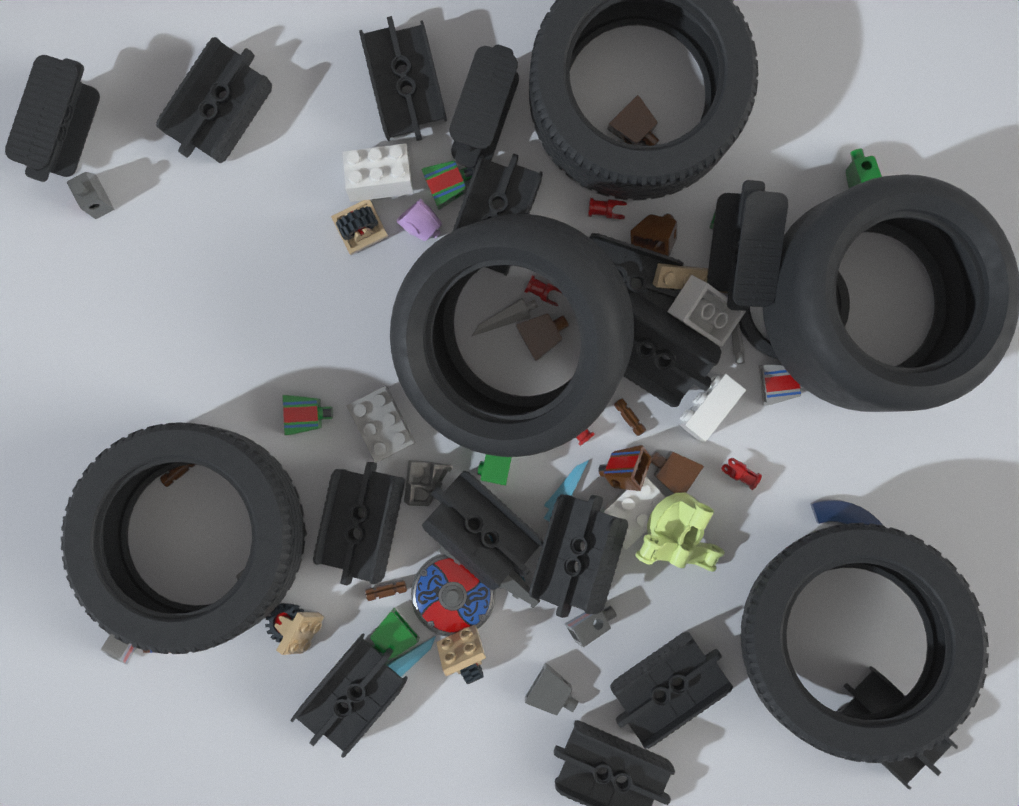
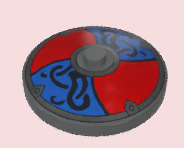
[411,554,496,637]

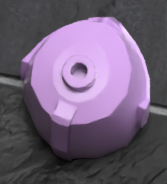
[396,199,442,242]

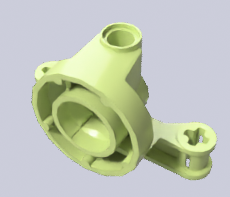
[635,492,725,572]

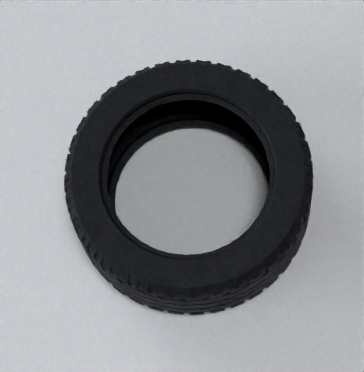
[529,0,759,201]
[61,422,306,654]
[740,523,989,763]

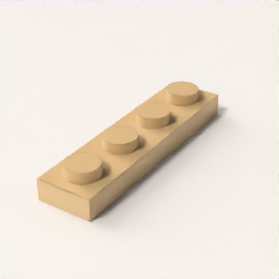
[653,264,728,293]

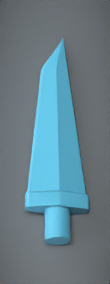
[544,460,589,522]
[387,636,436,677]

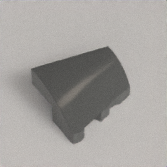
[404,460,452,506]

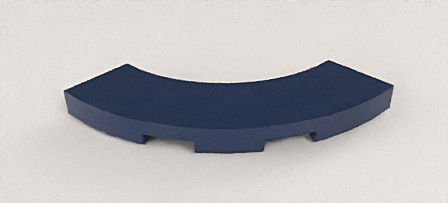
[810,500,883,525]

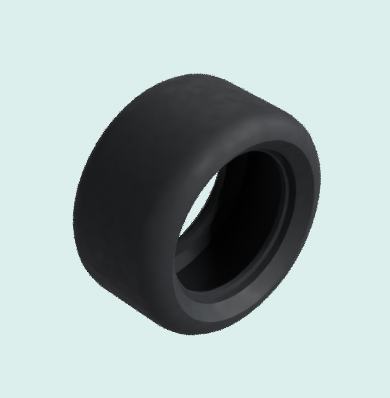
[762,174,1019,412]
[390,214,634,457]

